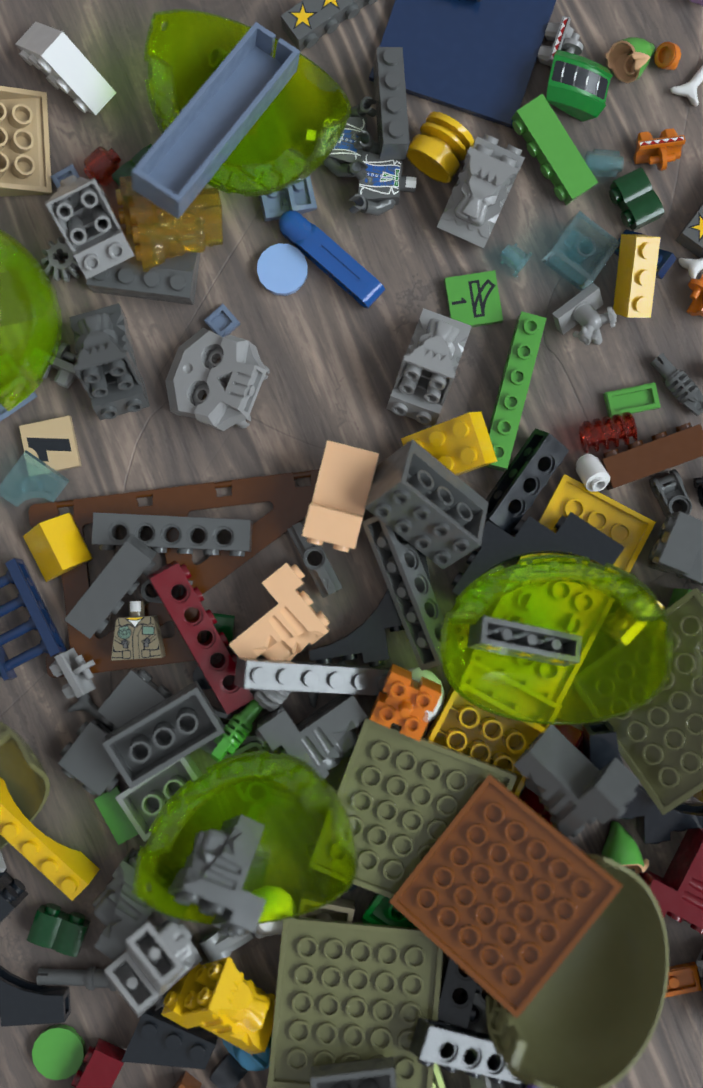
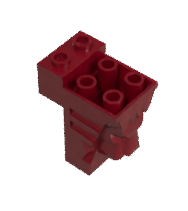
[637,828,703,934]

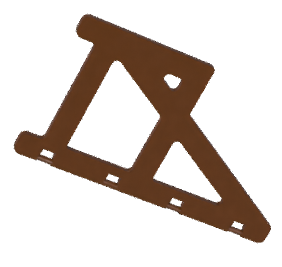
[28,469,320,678]

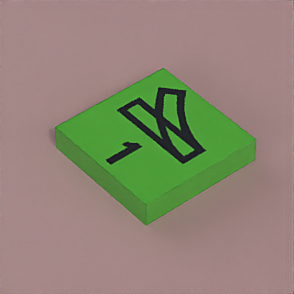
[444,270,503,327]

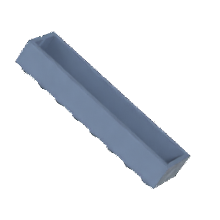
[132,22,300,219]

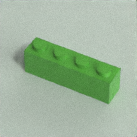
[511,93,598,205]

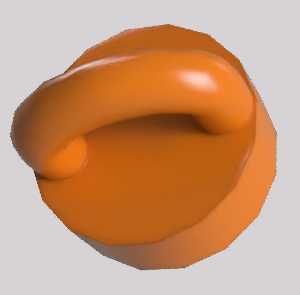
[654,42,681,70]

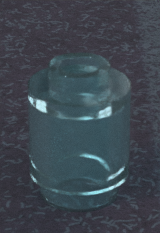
[585,149,624,177]

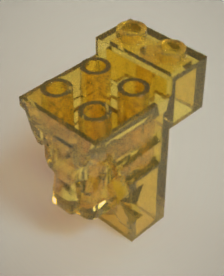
[115,176,223,272]

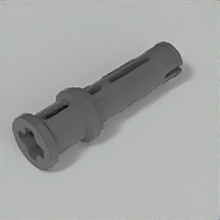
[36,966,116,991]

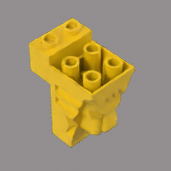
[161,957,276,1055]

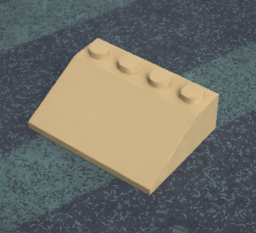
[0,86,52,197]

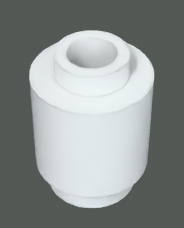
[576,454,610,492]

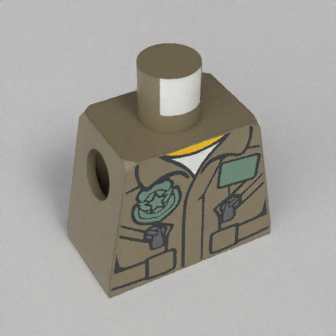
[111,601,166,661]

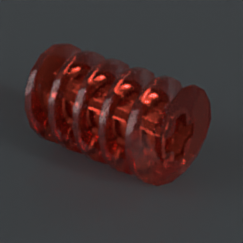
[579,412,637,454]

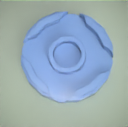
[257,243,308,296]

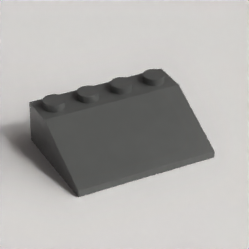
[86,218,204,305]

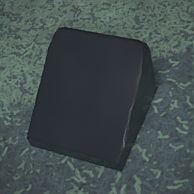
[209,1053,248,1088]

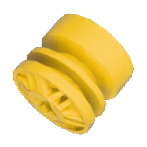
[406,111,475,183]

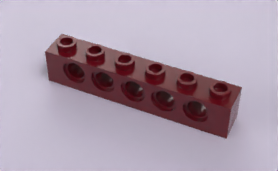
[148,560,254,715]

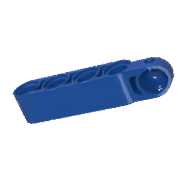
[279,210,385,309]

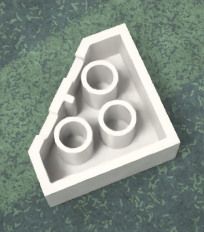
[15,22,116,115]

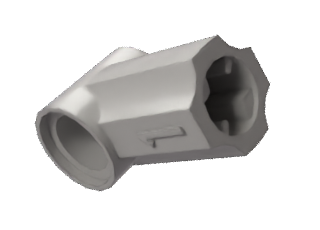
[199,930,255,962]

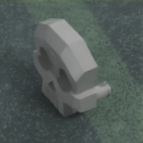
[165,328,270,431]

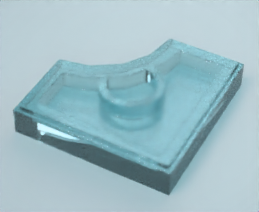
[0,450,69,507]

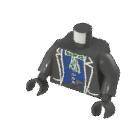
[307,96,377,180]
[349,130,417,216]

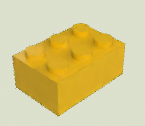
[401,412,498,476]

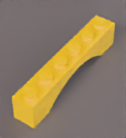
[0,777,100,901]

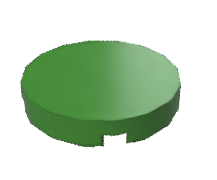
[32,1024,86,1080]

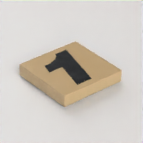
[19,415,82,477]

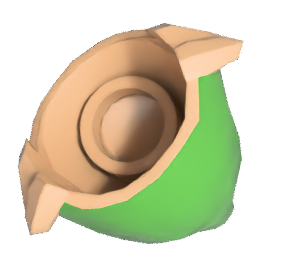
[605,37,656,83]
[601,821,649,874]

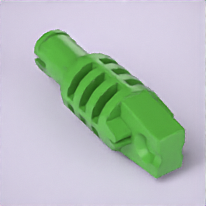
[211,699,263,763]

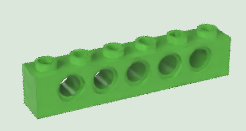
[484,311,547,472]

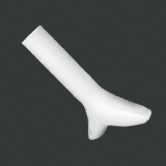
[670,65,703,107]
[678,258,703,279]

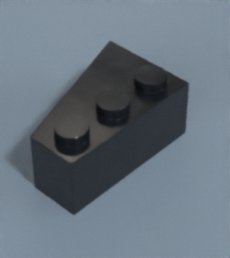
[121,1005,218,1070]

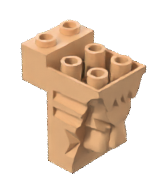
[302,440,379,552]
[229,563,330,661]

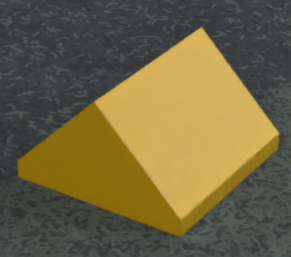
[23,513,93,582]

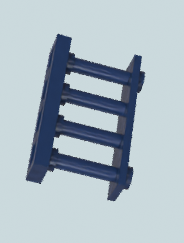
[0,558,67,681]

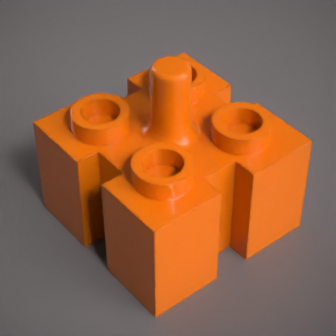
[370,663,442,742]

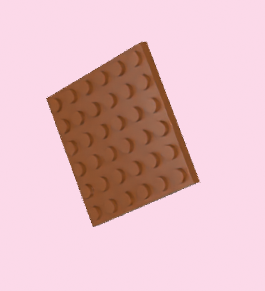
[389,774,623,1018]

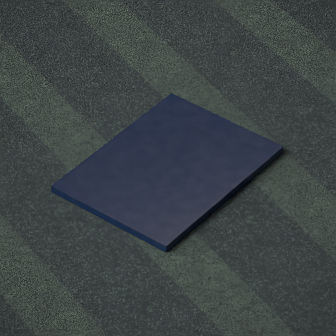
[369,0,556,129]

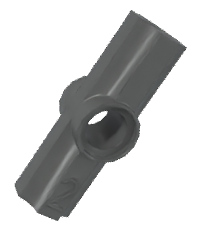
[287,520,343,598]

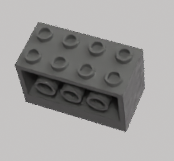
[365,439,489,569]

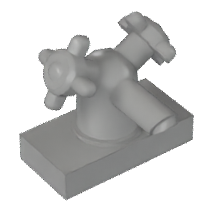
[552,283,617,345]

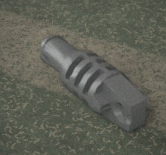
[650,353,703,416]

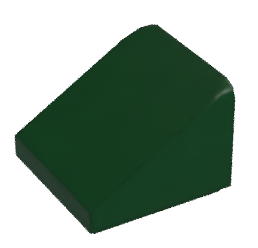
[206,613,235,646]

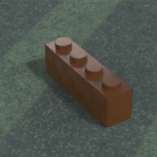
[600,422,703,490]

